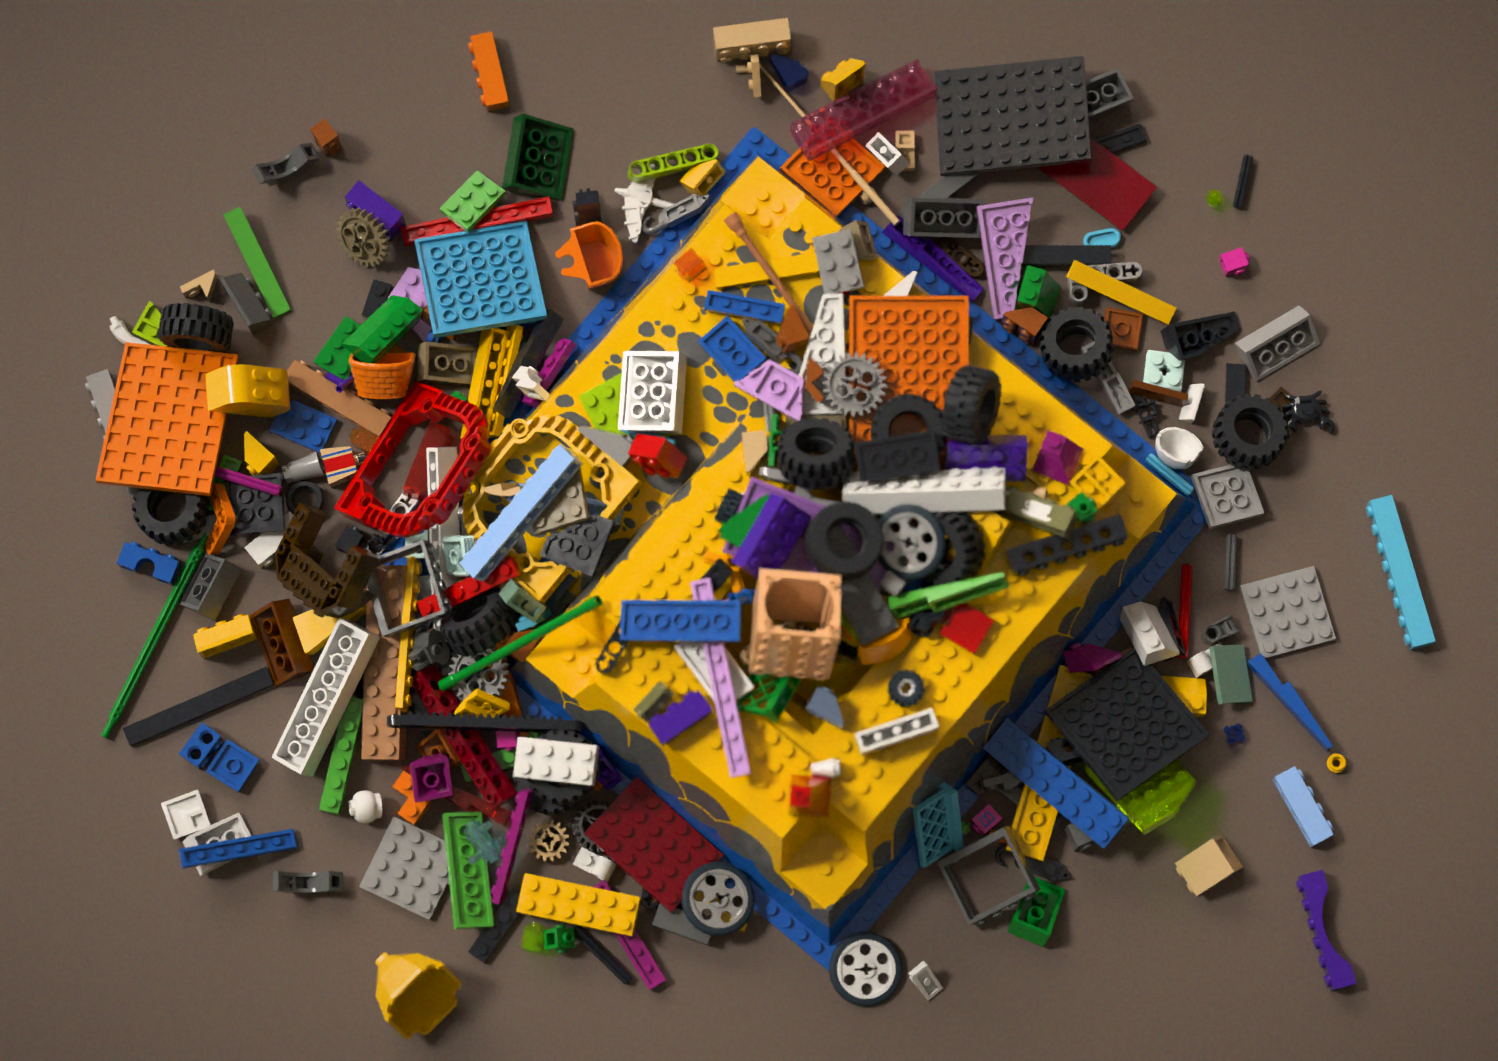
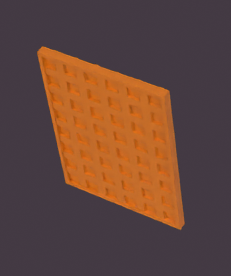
[95,342,239,496]

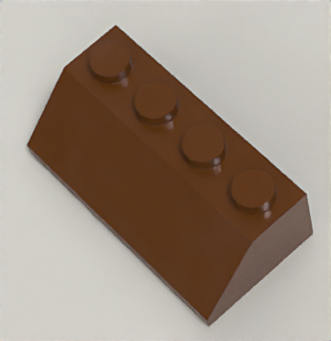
[250,599,314,687]

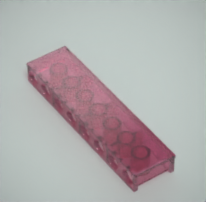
[789,59,937,161]

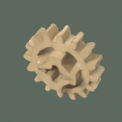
[527,819,570,862]

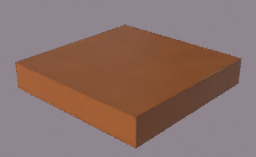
[1104,307,1144,351]

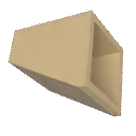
[1175,834,1243,896]

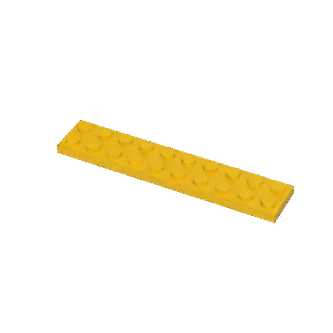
[1005,665,1094,862]

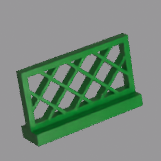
[736,673,802,722]

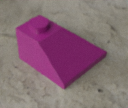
[1032,430,1083,486]
[1063,642,1122,673]
[410,753,453,803]

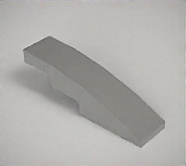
[1081,342,1136,414]

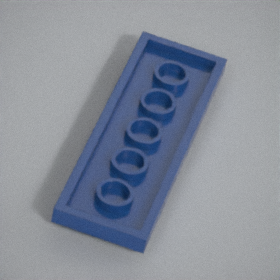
[620,600,742,642]

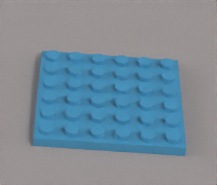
[414,221,547,338]

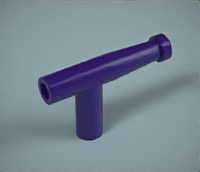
[325,372,354,393]

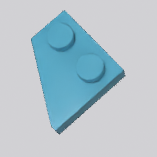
[515,608,552,632]

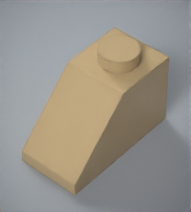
[742,430,770,476]

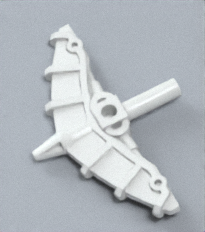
[614,164,673,244]

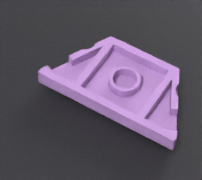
[734,360,804,422]

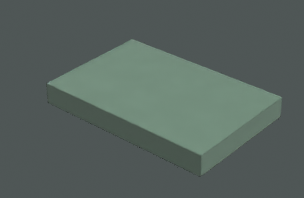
[1209,644,1252,705]

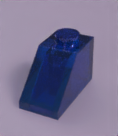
[769,54,809,92]

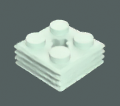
[1143,350,1185,392]
[442,535,476,576]

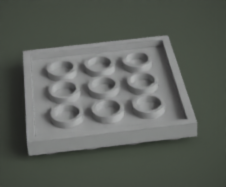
[1239,566,1336,659]
[359,816,449,920]

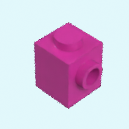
[1219,247,1250,277]

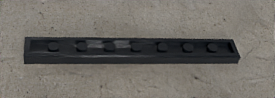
[123,667,274,746]

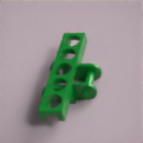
[768,414,783,467]

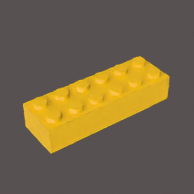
[516,873,641,937]

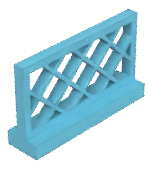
[913,782,964,868]

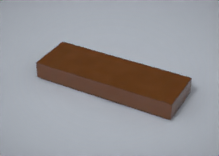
[1128,380,1188,407]

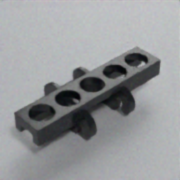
[1129,393,1161,438]
[364,533,402,557]

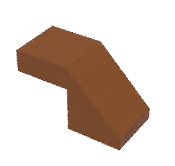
[805,357,826,404]

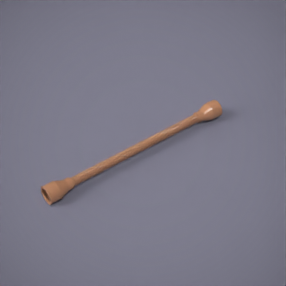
[724,212,813,336]

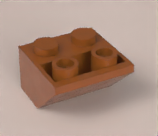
[1001,307,1048,345]

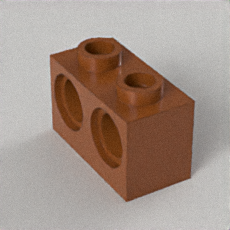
[310,118,342,157]

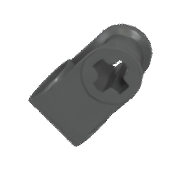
[1201,614,1240,645]

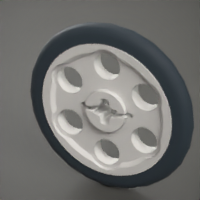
[829,932,903,1007]

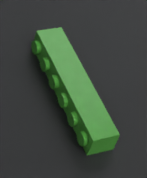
[319,697,363,816]

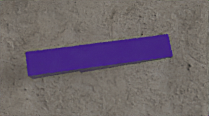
[881,215,983,302]

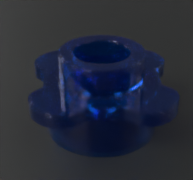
[1223,723,1245,745]

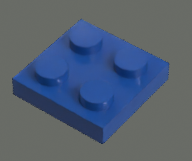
[206,739,260,793]

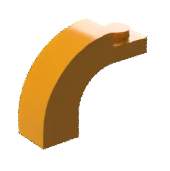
[858,615,913,665]

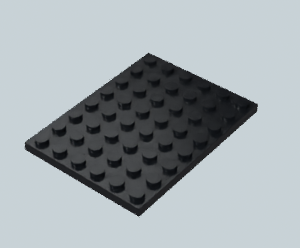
[934,56,1092,176]

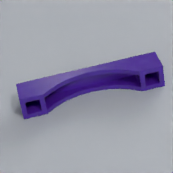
[1296,870,1356,991]

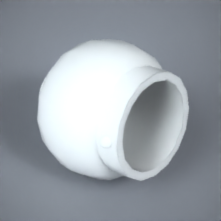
[349,790,382,823]

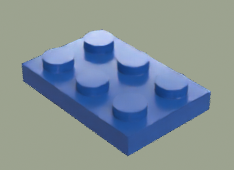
[698,316,767,383]
[269,399,338,454]

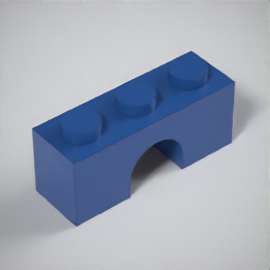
[116,541,181,586]

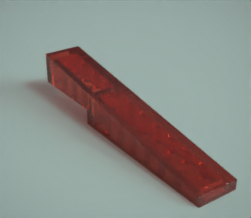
[401,765,512,827]

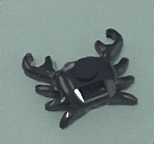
[1282,390,1335,439]

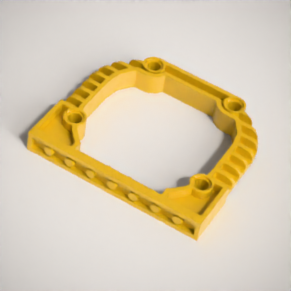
[462,415,643,603]

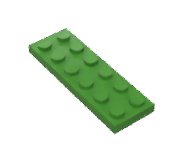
[442,812,494,930]

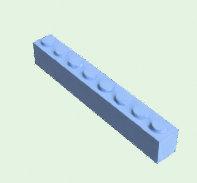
[460,444,583,582]

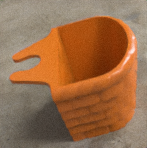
[555,221,623,290]
[349,346,416,399]

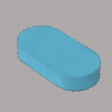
[1083,228,1121,248]

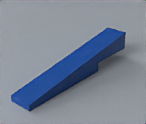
[1247,653,1332,751]

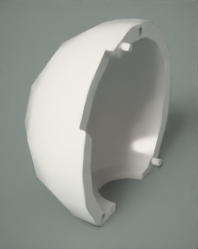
[1155,427,1203,469]

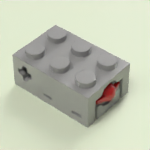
[812,229,865,295]

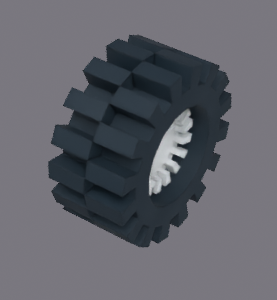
[714,488,744,524]
[888,669,924,707]

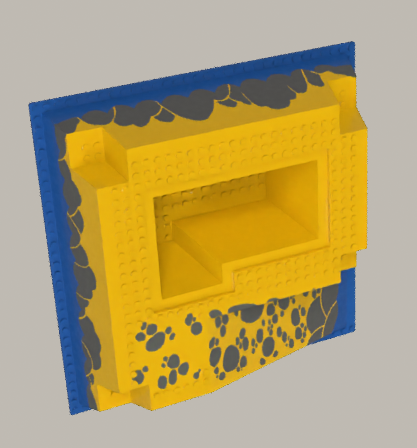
[382,127,1207,971]

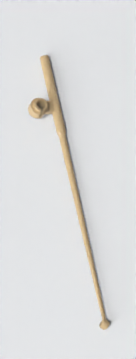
[759,63,900,226]

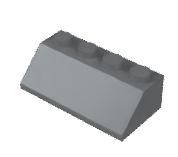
[1235,306,1320,382]

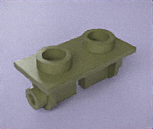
[633,681,675,723]

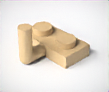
[736,55,761,97]

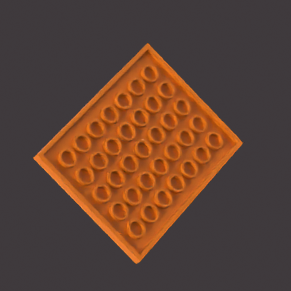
[849,296,969,455]

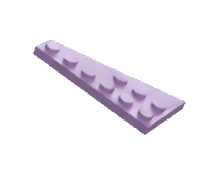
[976,197,1033,319]

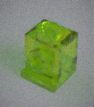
[521,922,544,953]

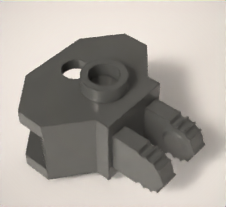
[408,628,449,671]

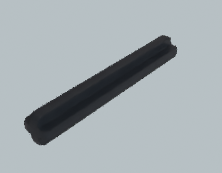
[574,925,632,985]

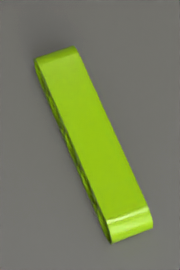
[627,144,718,182]

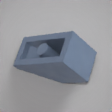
[806,687,844,730]

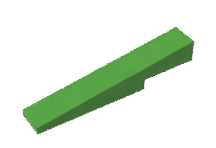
[223,207,291,319]
[887,572,1010,620]

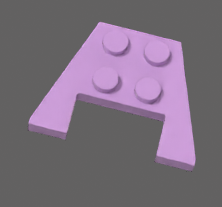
[388,267,432,342]

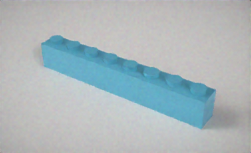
[1366,495,1436,650]

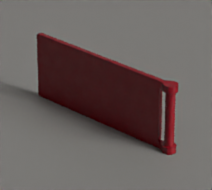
[1037,137,1156,231]

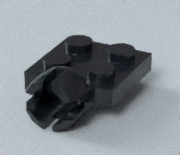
[909,581,952,638]

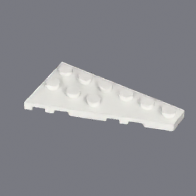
[799,294,847,414]

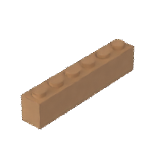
[287,360,391,438]

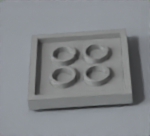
[1191,464,1264,529]

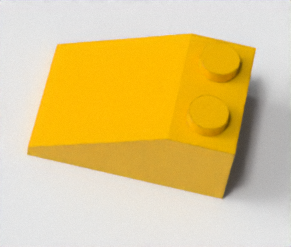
[821,58,865,103]
[948,510,1013,574]

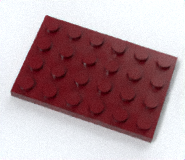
[584,777,723,913]

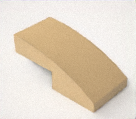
[895,131,915,171]

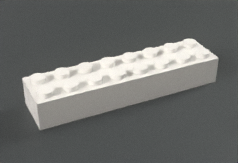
[842,467,1006,514]
[272,618,380,777]

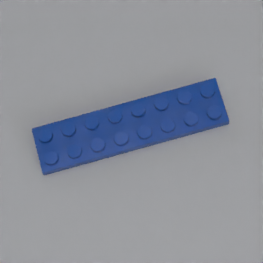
[983,718,1129,849]

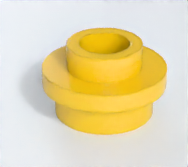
[1327,754,1346,773]

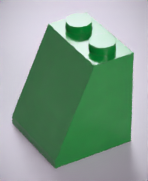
[1015,265,1061,322]

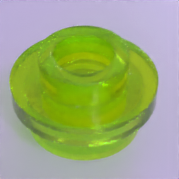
[1206,189,1222,208]

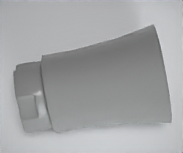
[282,451,325,484]

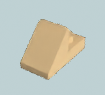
[180,269,218,302]

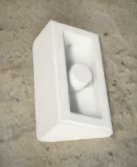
[1179,383,1205,424]

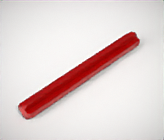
[1178,564,1193,659]

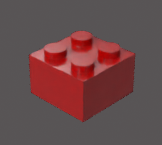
[627,433,687,479]

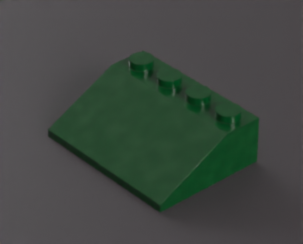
[502,113,573,200]

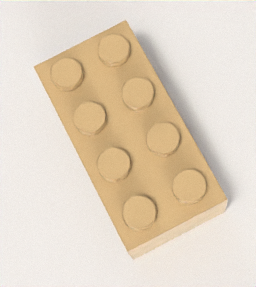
[713,18,791,62]

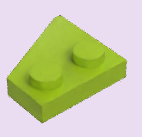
[132,301,169,347]

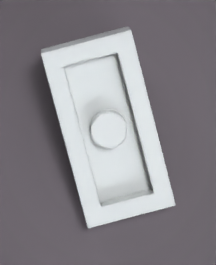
[1187,642,1222,678]
[573,847,617,883]

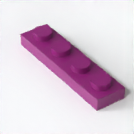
[522,338,577,407]

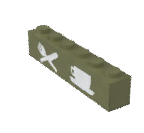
[992,486,1078,539]

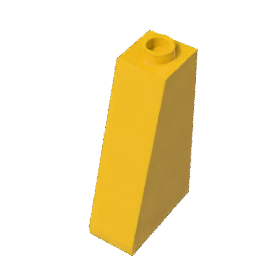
[293,604,366,655]

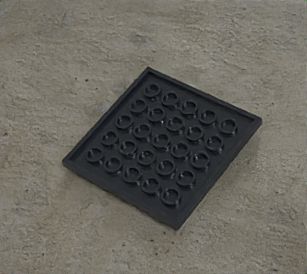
[1044,648,1210,802]

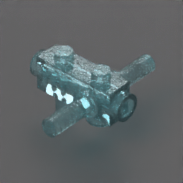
[464,819,507,864]

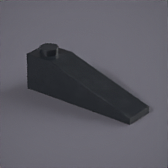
[1160,311,1240,361]

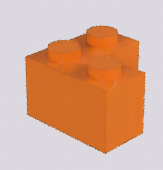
[393,771,434,827]

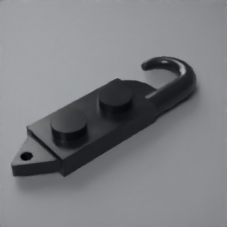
[995,844,1070,883]

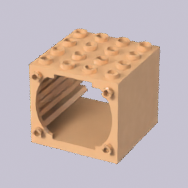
[749,569,841,680]

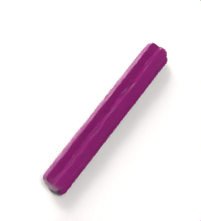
[215,466,282,496]

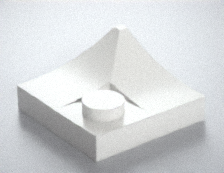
[161,790,210,840]

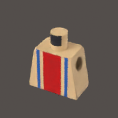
[320,446,366,488]

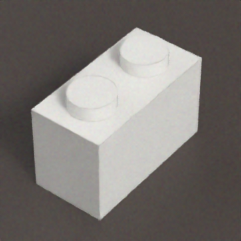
[865,132,909,177]

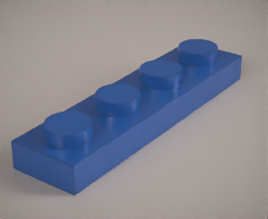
[704,290,785,325]

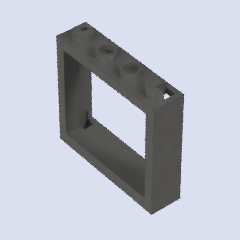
[367,539,452,638]
[937,826,1041,927]

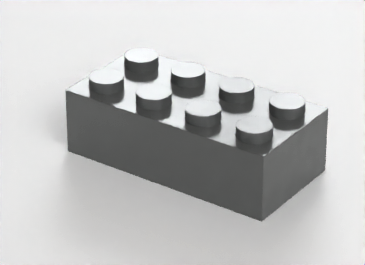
[903,196,984,238]

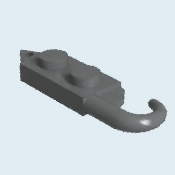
[641,194,711,234]
[742,317,803,374]

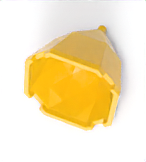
[375,952,462,1039]

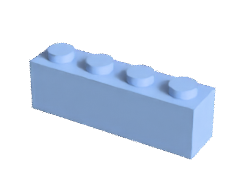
[1272,766,1334,848]

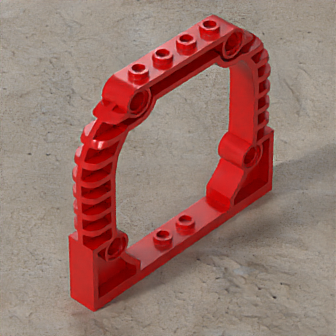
[334,381,492,538]

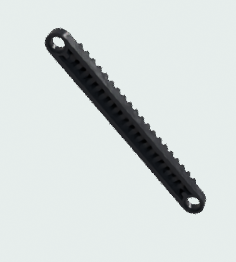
[386,711,583,733]

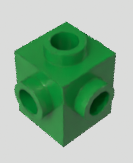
[1066,491,1097,526]
[543,925,575,953]

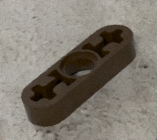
[937,237,984,279]

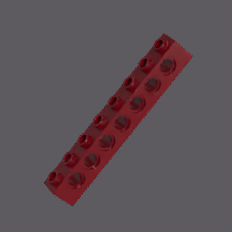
[412,665,518,810]

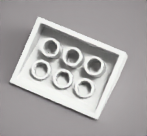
[618,352,687,434]

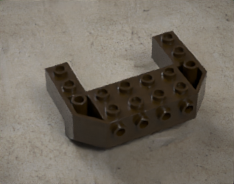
[275,502,379,619]

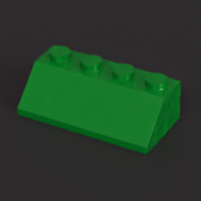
[342,295,423,364]

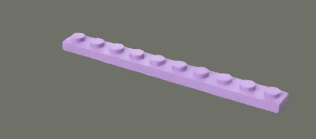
[690,578,751,778]

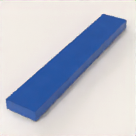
[178,829,297,869]

